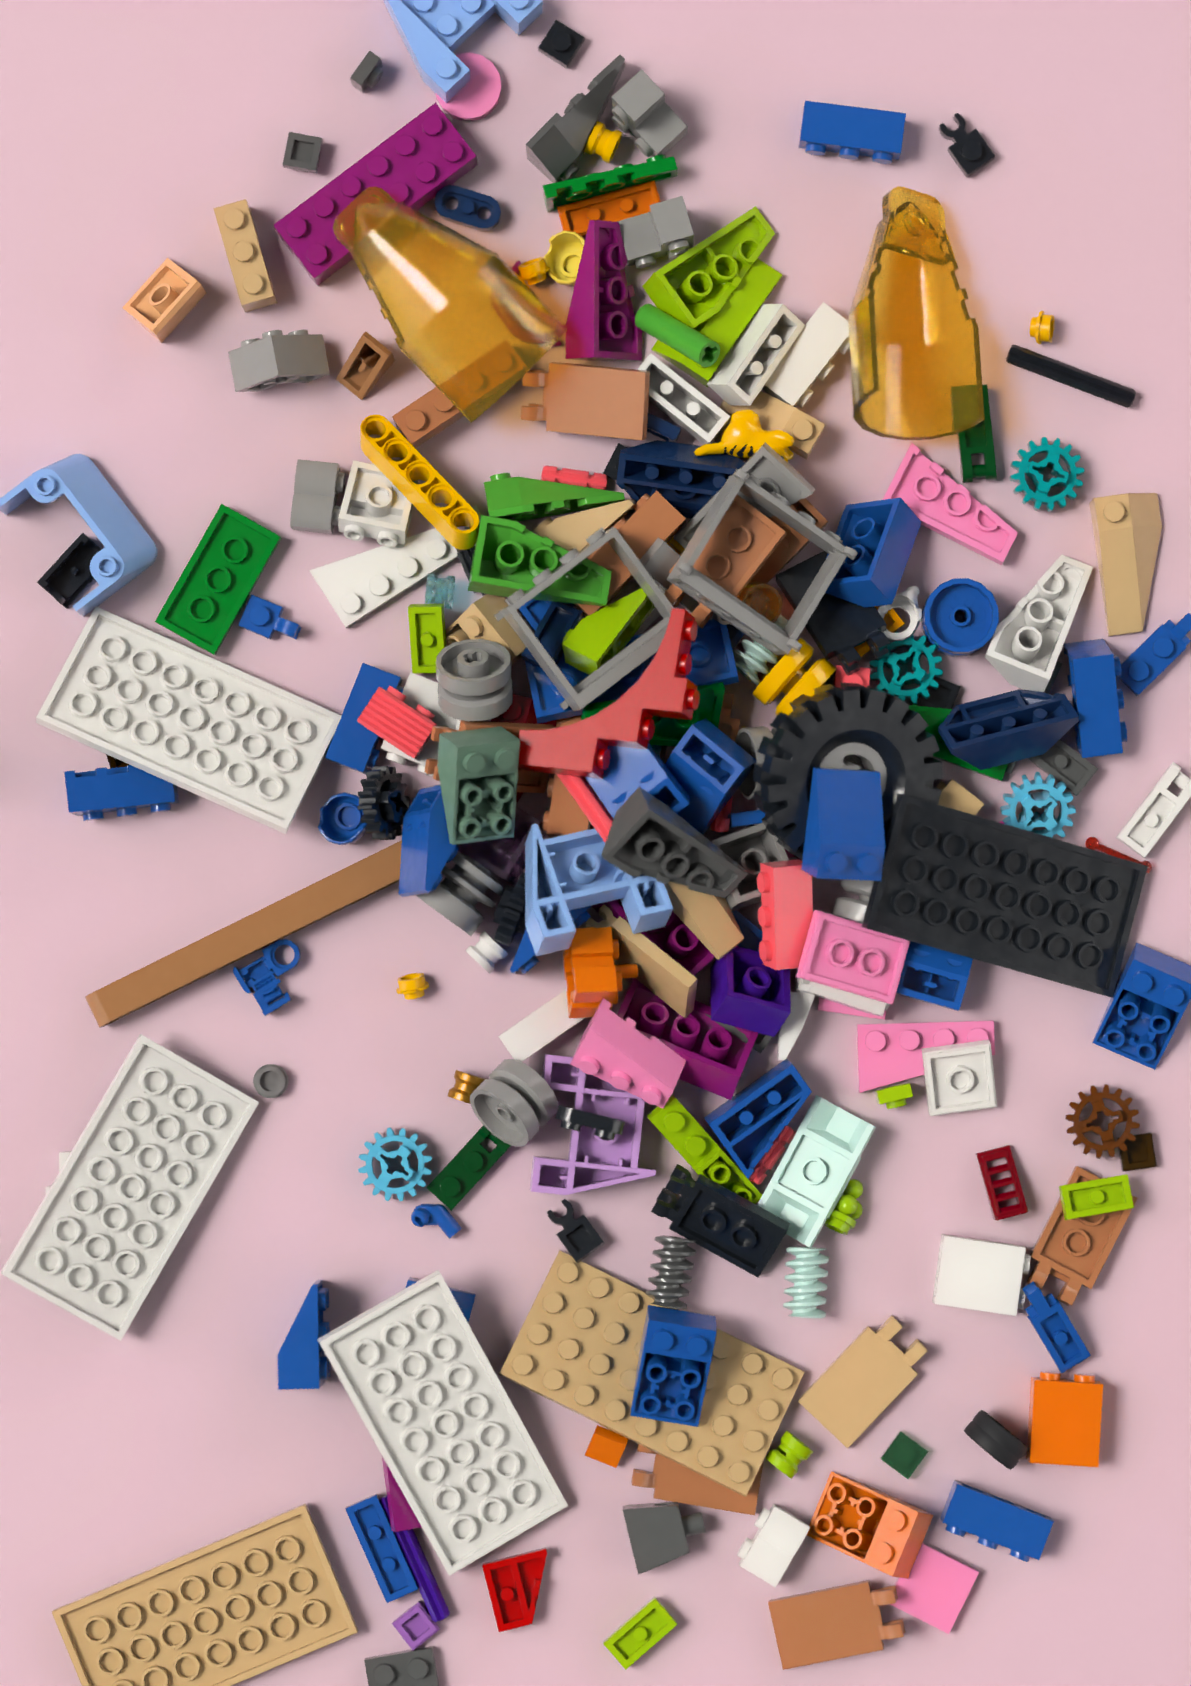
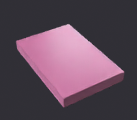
[796,910,910,1005]

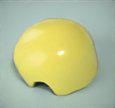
[543,231,585,286]

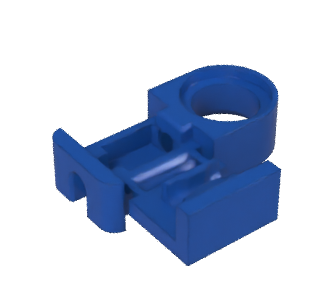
[233,939,301,1016]

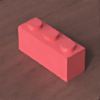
[757,859,813,970]

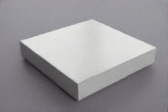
[921,1040,997,1116]

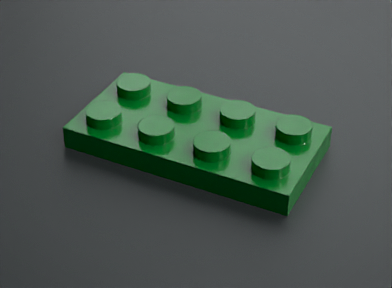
[155,504,282,656]

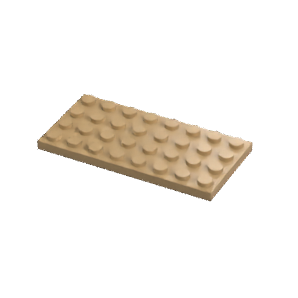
[499,1250,805,1497]
[52,1503,358,1686]

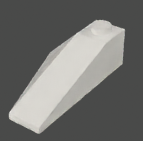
[985,555,1093,692]

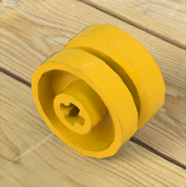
[752,638,837,716]

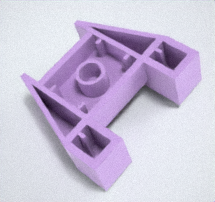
[529,1054,656,1195]

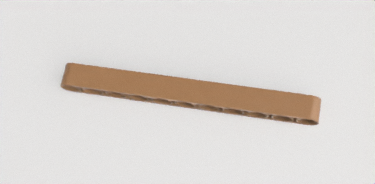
[85,840,402,1028]

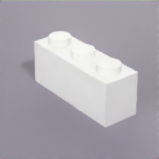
[762,302,856,408]
[707,304,805,406]
[637,353,731,445]

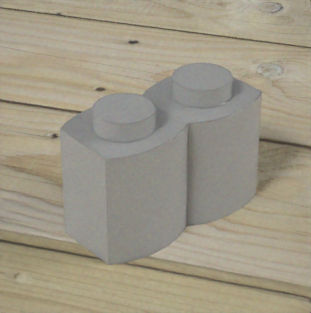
[290,459,346,534]

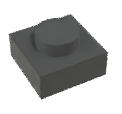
[350,51,383,93]
[283,132,323,174]

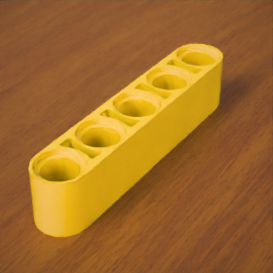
[360,414,479,550]

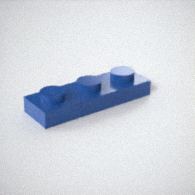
[345,1493,419,1603]

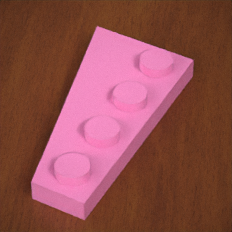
[883,443,1018,565]
[857,1021,995,1093]

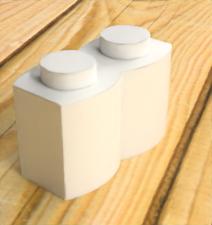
[737,1504,810,1587]

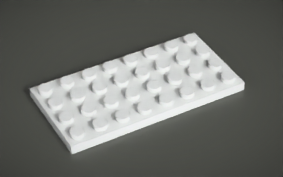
[36,606,341,834]
[1,1034,259,1341]
[317,1270,568,1576]

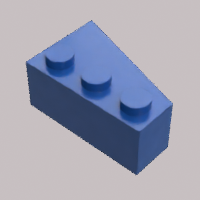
[1063,639,1127,758]
[64,765,179,821]
[704,1058,812,1179]

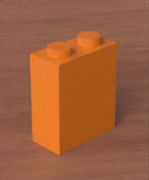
[1026,1372,1103,1467]

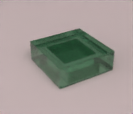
[880,1430,928,1479]

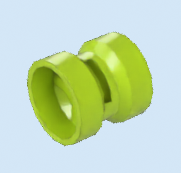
[765,1431,813,1479]

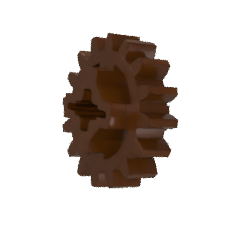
[1065,1084,1140,1159]

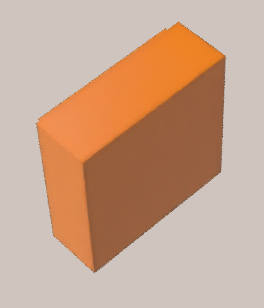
[585,1425,628,1468]

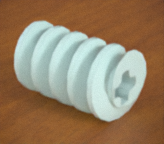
[733,609,797,685]
[783,1246,829,1318]

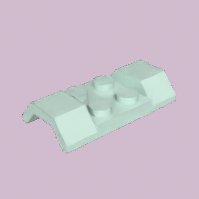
[757,1095,876,1248]

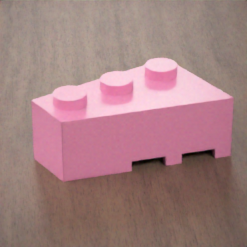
[570,998,686,1109]

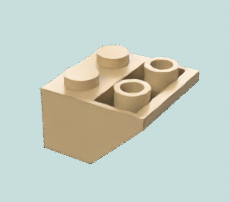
[446,594,534,666]

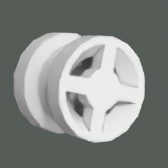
[466,931,508,973]

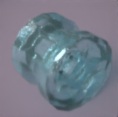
[425,573,456,610]

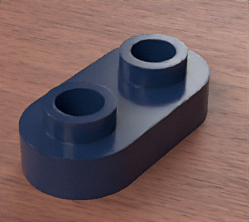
[435,185,501,231]

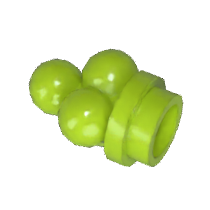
[824,1179,863,1235]

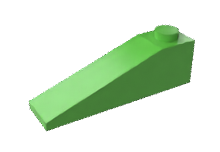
[484,473,625,522]
[468,515,612,606]

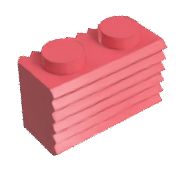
[357,686,438,760]

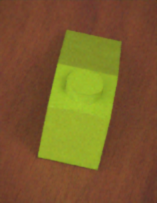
[562,588,655,675]

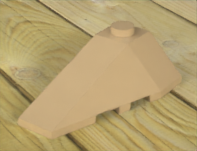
[1089,493,1162,637]
[664,881,744,960]

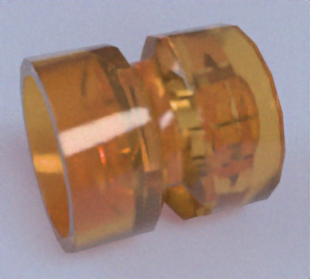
[738,578,783,623]

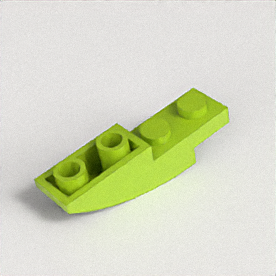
[647,1094,762,1204]

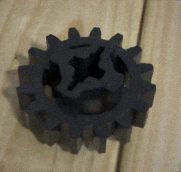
[358,766,410,840]
[493,872,526,947]

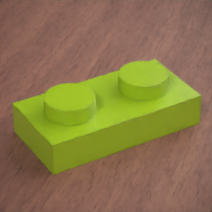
[408,603,446,673]
[1059,1174,1134,1220]
[603,1597,678,1670]

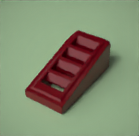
[976,1145,1028,1221]

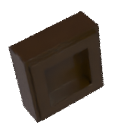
[1116,1132,1157,1172]

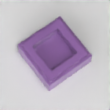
[392,1601,440,1651]

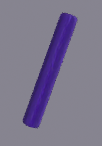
[380,1495,450,1622]

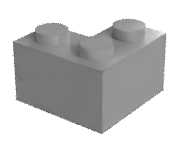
[611,69,688,157]
[617,196,694,269]
[228,330,330,392]

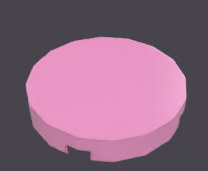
[435,52,502,121]

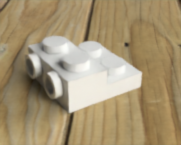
[338,460,419,548]

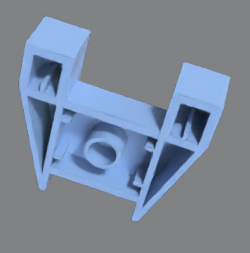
[383,0,543,103]
[525,808,673,956]

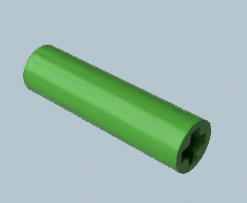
[635,304,720,367]

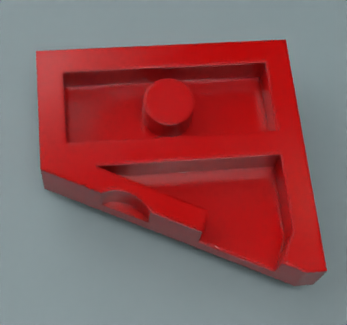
[482,1547,547,1632]

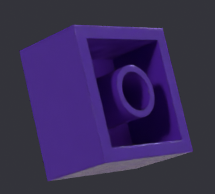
[710,946,791,1037]

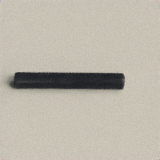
[1006,345,1136,408]

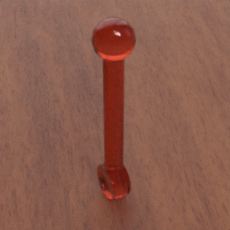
[1085,837,1152,874]

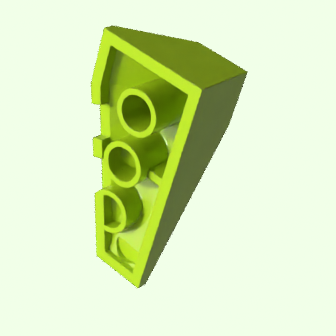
[642,206,775,329]
[651,258,782,387]

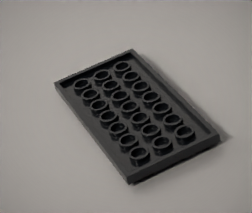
[862,794,1148,998]

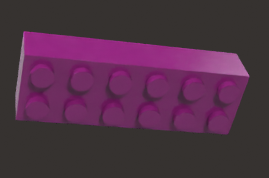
[273,102,478,286]

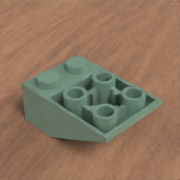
[437,726,520,845]

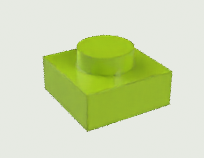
[875,1083,913,1109]

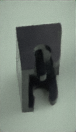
[37,533,101,609]

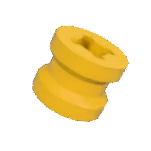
[584,121,623,163]

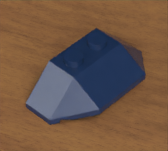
[616,440,746,518]
[938,689,1079,770]

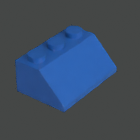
[825,497,922,607]

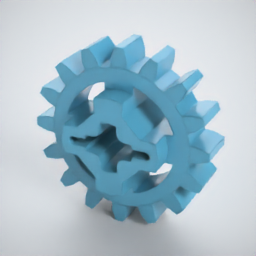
[1000,772,1076,838]
[358,1127,432,1201]

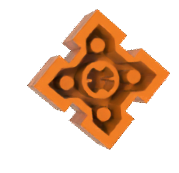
[563,927,638,1018]

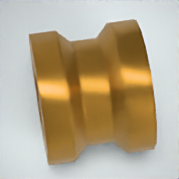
[447,1070,485,1104]

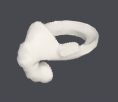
[878,586,922,641]

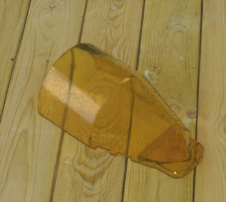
[848,186,985,440]
[333,187,568,423]

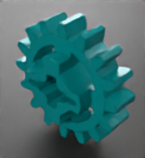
[1009,437,1085,512]
[869,632,943,705]

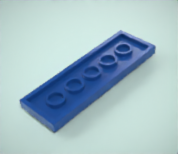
[525,619,739,724]

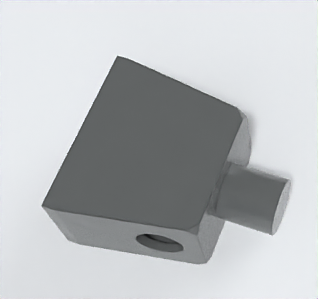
[623,1502,706,1574]

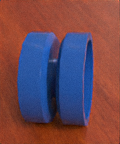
[921,578,999,657]

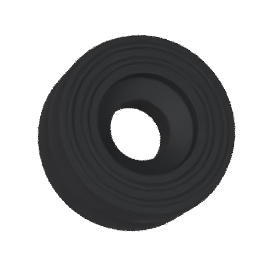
[964,1410,1028,1470]

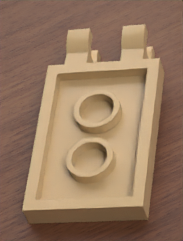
[585,904,698,1018]
[798,1315,928,1449]

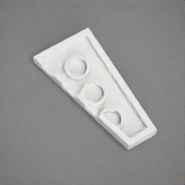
[309,528,459,629]

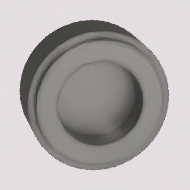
[253,1064,288,1098]

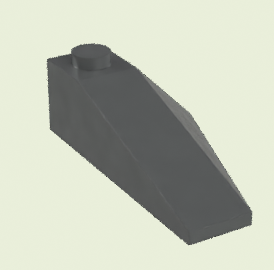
[526,55,625,183]
[602,787,748,898]

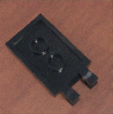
[776,551,890,676]
[651,1164,790,1278]

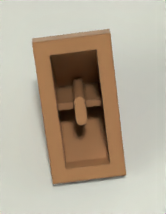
[336,332,395,400]

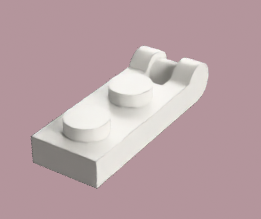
[1116,762,1191,858]

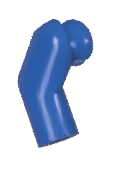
[411,1204,462,1239]

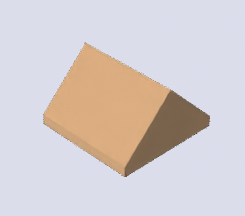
[122,258,207,343]

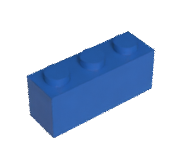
[798,101,906,164]
[325,663,404,774]
[940,1480,1054,1562]

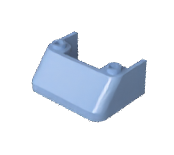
[0,454,158,617]

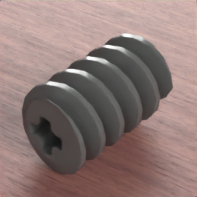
[645,1235,697,1309]

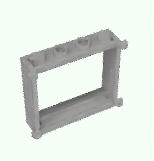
[667,469,858,655]
[494,527,674,711]

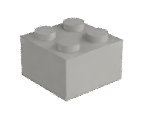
[711,823,789,912]

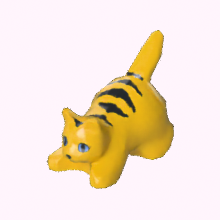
[694,409,795,463]

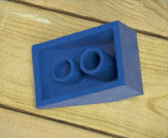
[801,767,885,881]

